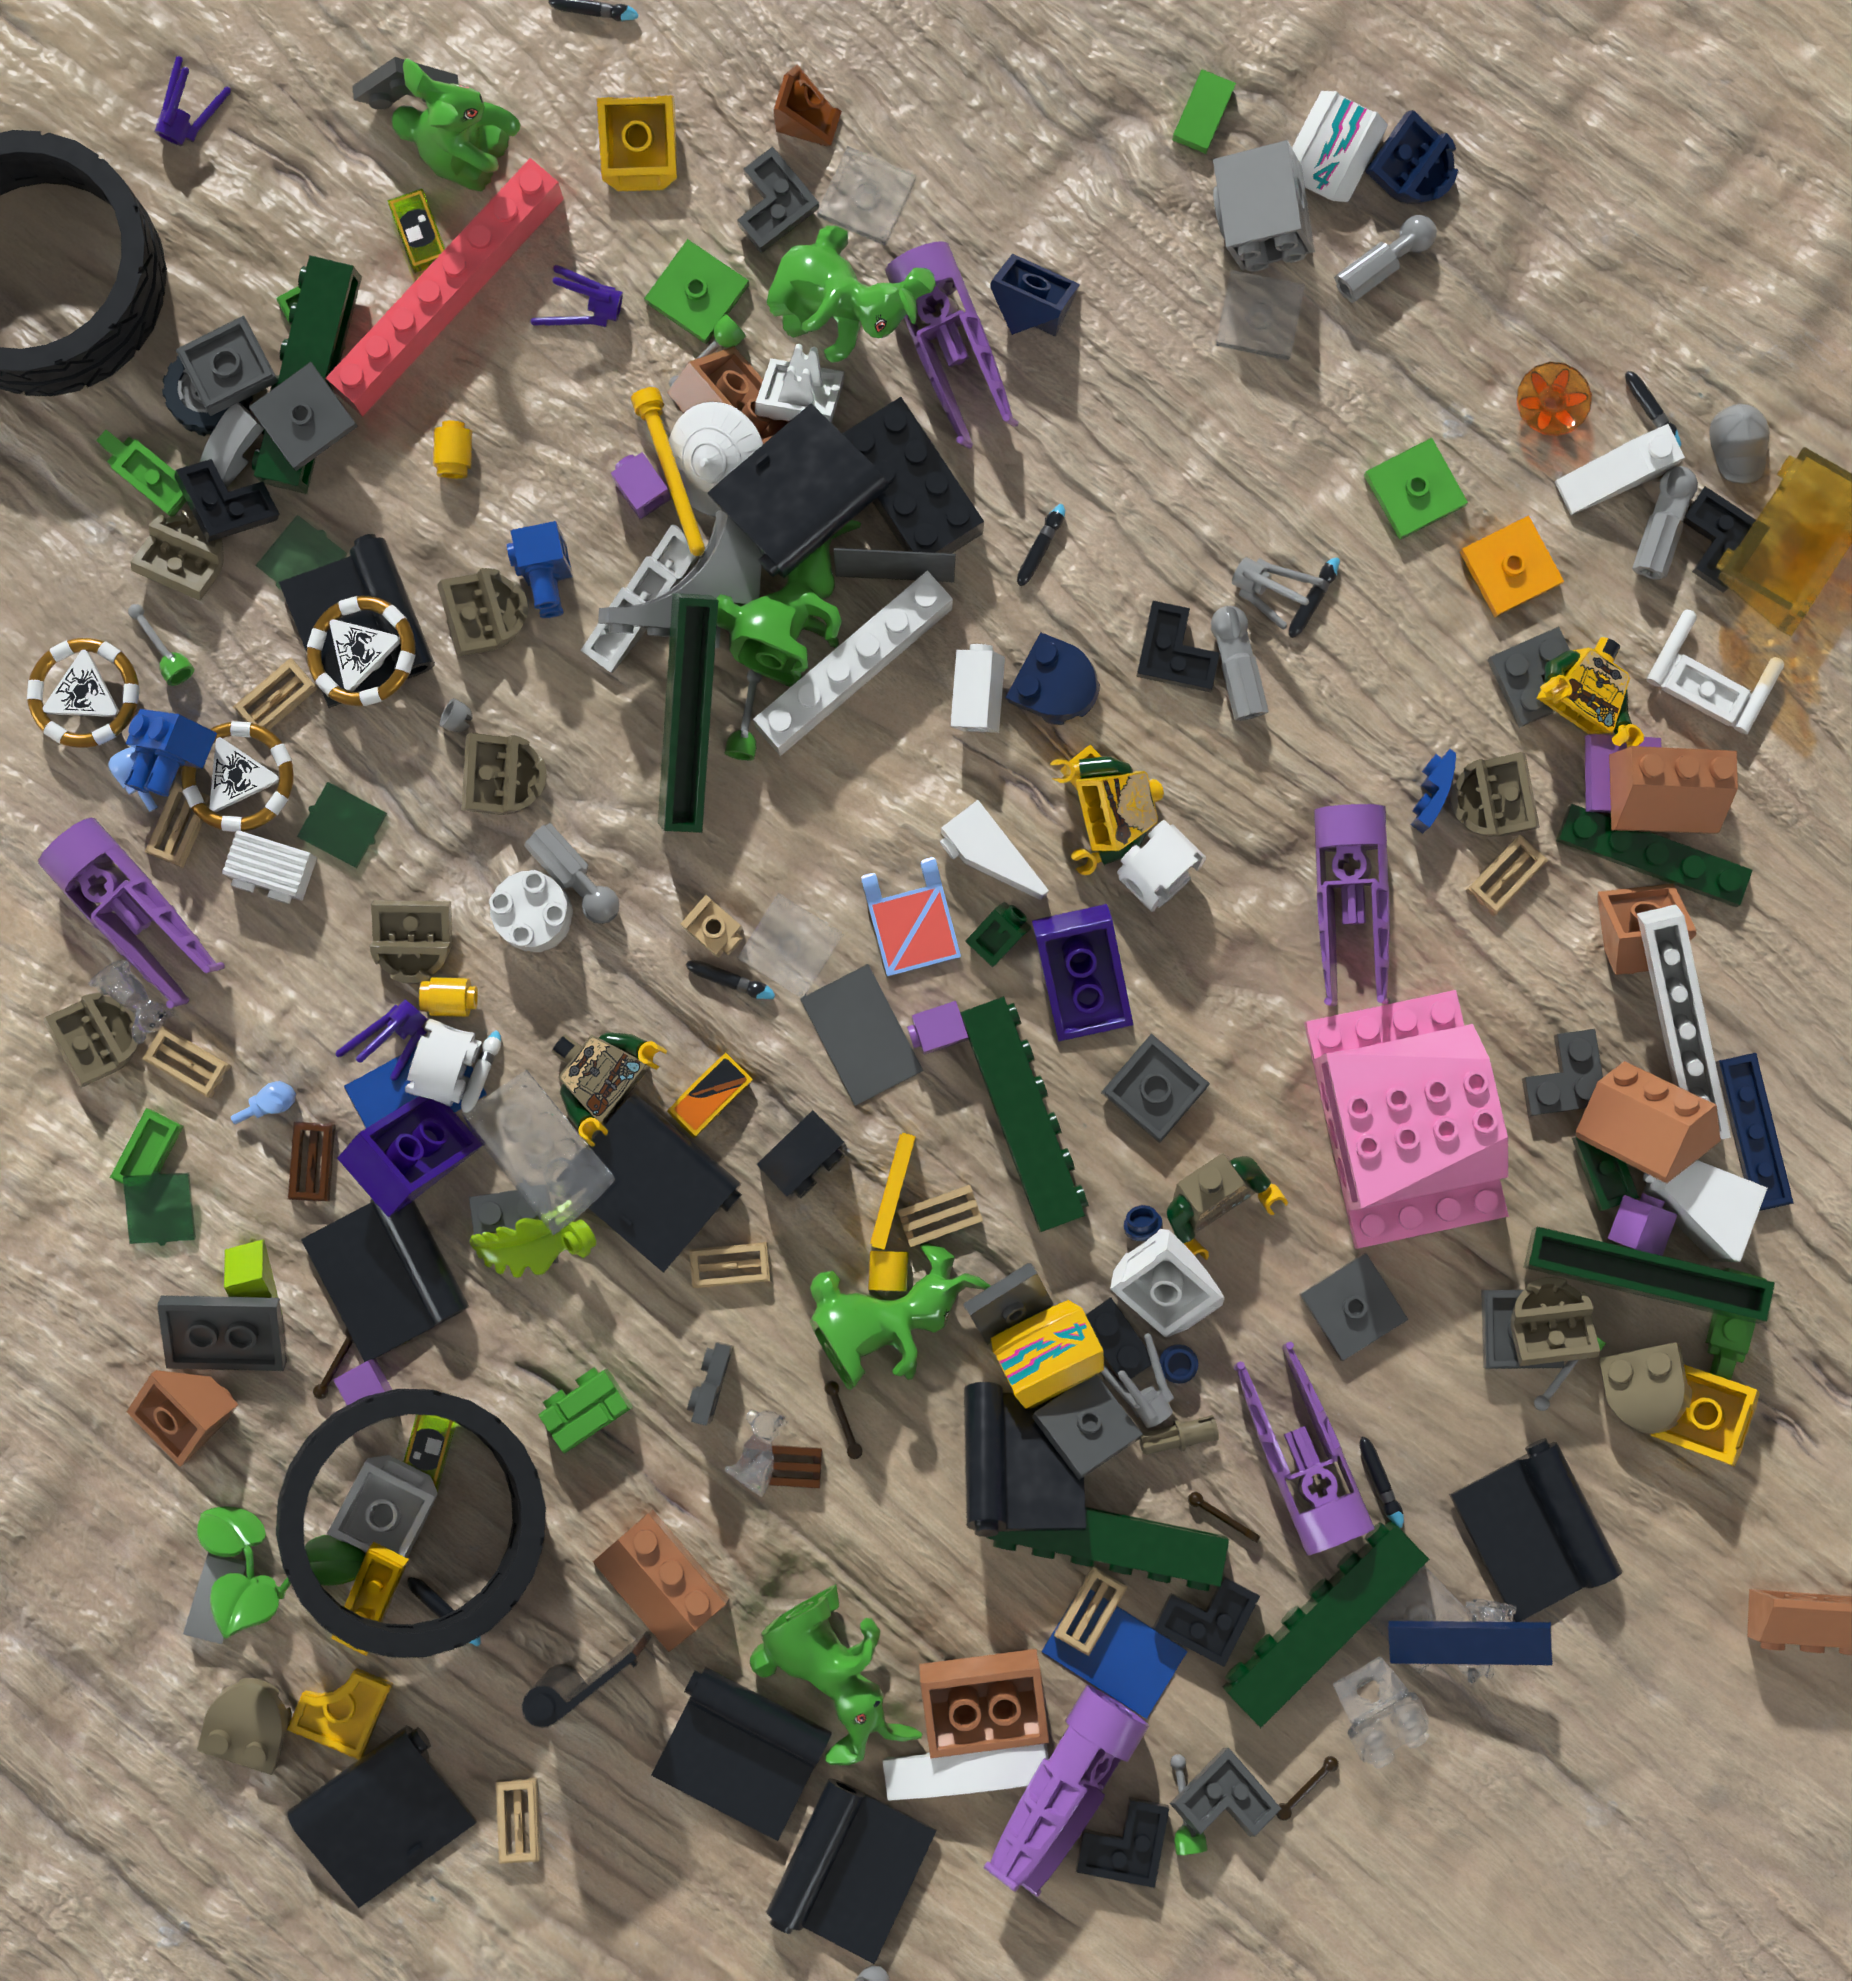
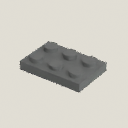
[157,1295,287,1371]

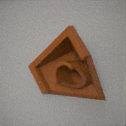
[773,64,842,146]

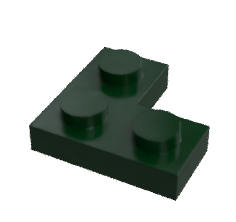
[1572,1137,1639,1211]

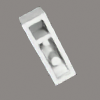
[1555,424,1685,515]
[940,800,1049,900]

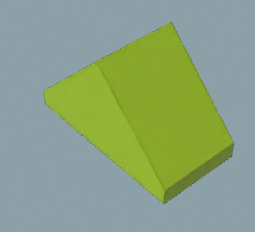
[224,1240,283,1315]

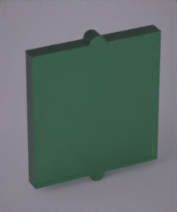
[255,515,347,590]
[297,782,387,869]
[123,1171,196,1246]

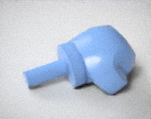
[108,747,158,812]
[231,1081,296,1125]

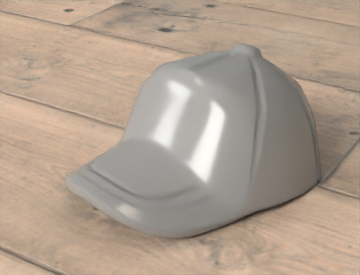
[1709,404,1770,483]

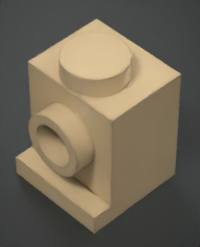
[681,895,743,958]

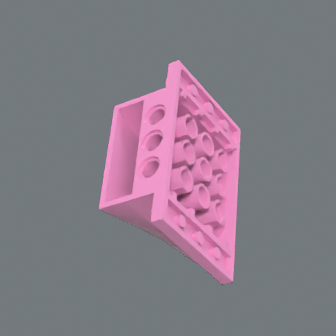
[1304,990,1509,1249]

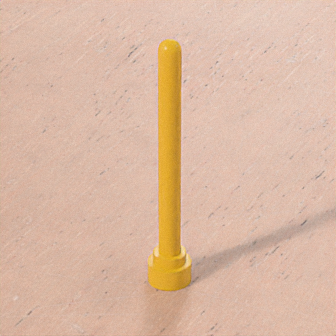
[631,387,705,556]

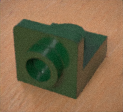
[965,902,1031,968]

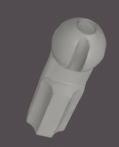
[1334,215,1437,303]
[1632,466,1698,580]
[1211,606,1269,721]
[524,823,619,924]

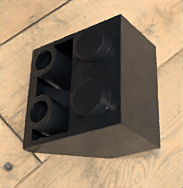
[757,1110,846,1199]

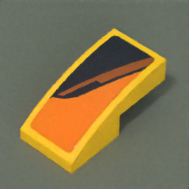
[667,1052,753,1138]

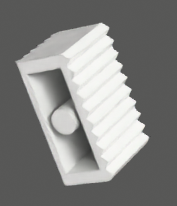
[222,830,317,904]

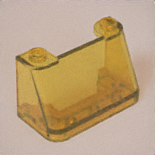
[1715,447,1852,637]

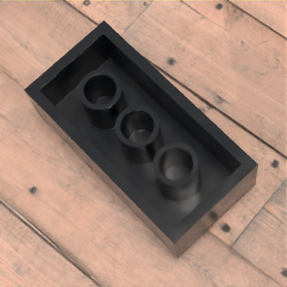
[842,397,984,554]

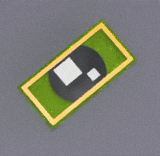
[388,188,445,273]
[403,1415,456,1492]

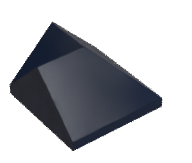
[990,253,1080,337]

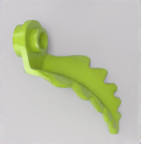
[469,1214,597,1278]

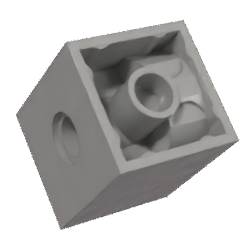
[1213,140,1315,272]

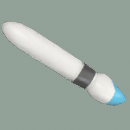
[461,1030,501,1113]

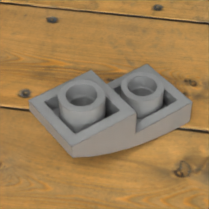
[200,402,264,488]
[183,1552,246,1644]

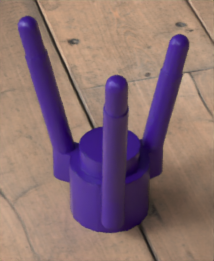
[154,56,231,146]
[531,265,623,327]
[335,999,428,1081]

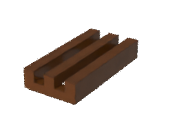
[288,1122,335,1202]
[741,1443,822,1488]

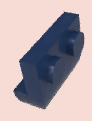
[1365,110,1458,204]
[1005,632,1100,725]

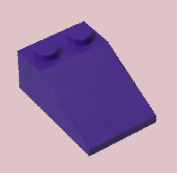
[1032,904,1134,1042]
[337,1096,483,1217]

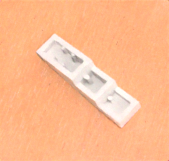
[580,525,706,673]
[883,1743,1049,1801]

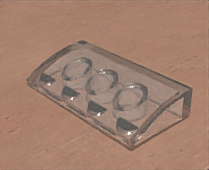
[462,1070,615,1235]

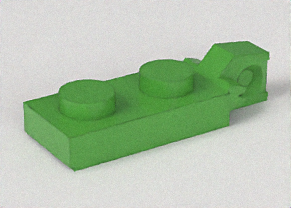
[96,430,187,517]
[1705,1268,1767,1380]

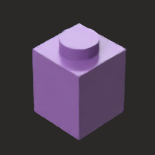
[611,452,671,520]
[907,1001,968,1055]
[1608,1193,1678,1256]
[333,1359,392,1405]

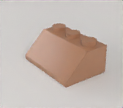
[667,346,790,444]
[1609,746,1738,834]
[1576,1061,1721,1184]
[593,1509,729,1652]
[1747,1589,1852,1655]
[919,1649,1049,1759]

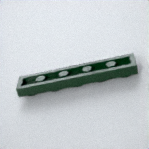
[1556,804,1753,907]

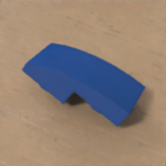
[1411,749,1456,834]

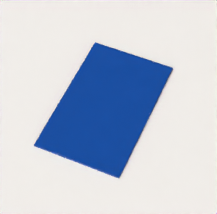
[344,1046,487,1128]
[1041,1589,1188,1719]

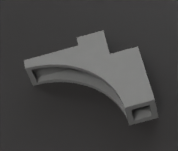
[598,510,762,648]

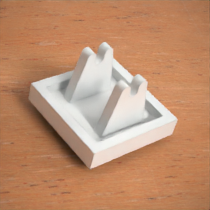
[755,344,844,422]

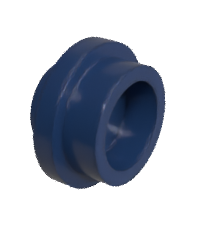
[1124,1205,1163,1241]
[1159,1344,1198,1384]

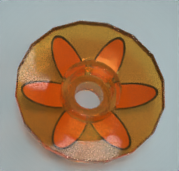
[1516,362,1592,436]

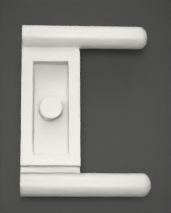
[1646,610,1784,734]

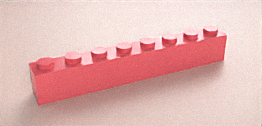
[326,158,564,417]

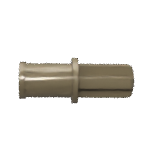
[1139,1415,1219,1455]

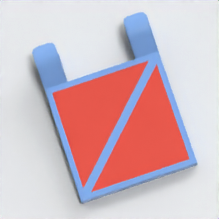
[861,857,961,976]

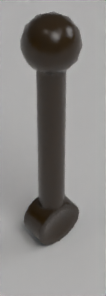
[313,1328,353,1399]
[824,1381,863,1459]
[1188,1492,1261,1543]
[1276,1756,1339,1821]

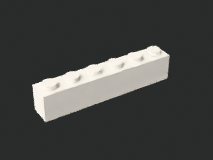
[753,570,953,756]
[1637,904,1731,1140]

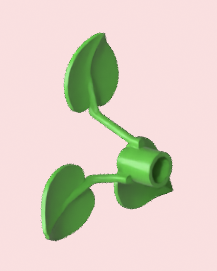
[197,1506,366,1639]

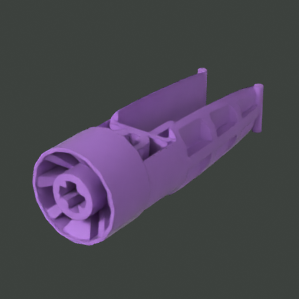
[885,241,1018,449]
[1314,804,1390,1007]
[38,817,225,1008]
[1234,1342,1375,1556]
[984,1685,1149,1897]

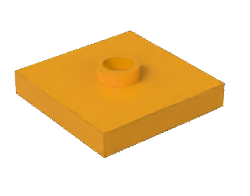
[1460,515,1564,618]

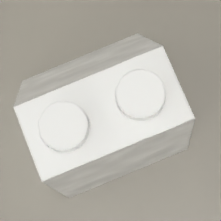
[1643,1160,1767,1262]

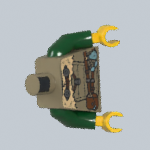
[551,1032,667,1147]
[1166,1153,1288,1260]

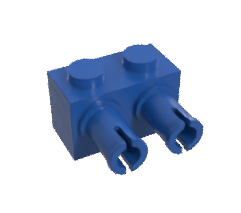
[507,521,573,618]
[124,709,217,797]

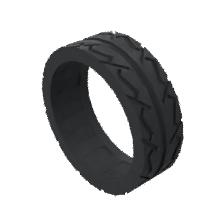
[0,130,167,397]
[276,1389,546,1658]

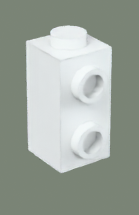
[951,644,1005,733]

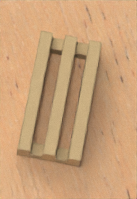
[233,658,318,730]
[145,782,210,868]
[1466,834,1548,917]
[142,1026,231,1098]
[897,1185,983,1247]
[689,1242,771,1288]
[1054,1566,1127,1656]
[496,1778,541,1864]

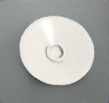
[669,402,763,517]

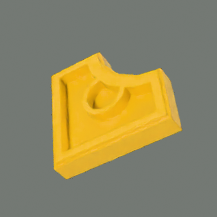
[287,1668,393,1760]

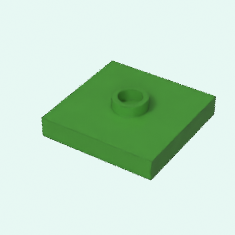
[644,239,749,344]
[1364,437,1468,540]

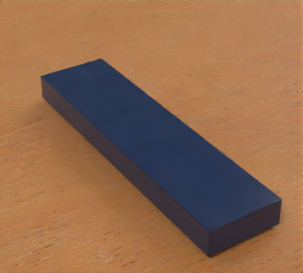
[1715,1053,1794,1211]
[1388,1621,1553,1666]

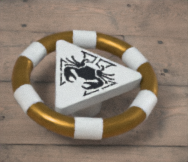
[307,596,415,706]
[27,638,140,748]
[181,721,294,832]

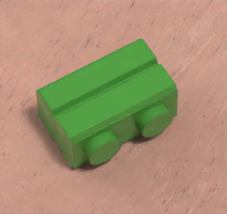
[538,1367,633,1454]

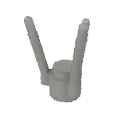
[1232,557,1323,629]
[1100,1333,1174,1428]

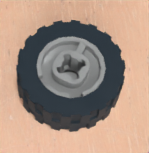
[162,356,253,436]

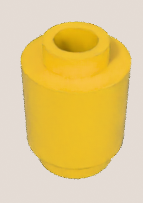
[433,421,472,479]
[419,977,478,1017]

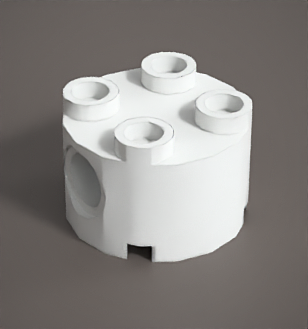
[1117,820,1206,912]
[489,870,573,952]
[405,1019,482,1107]

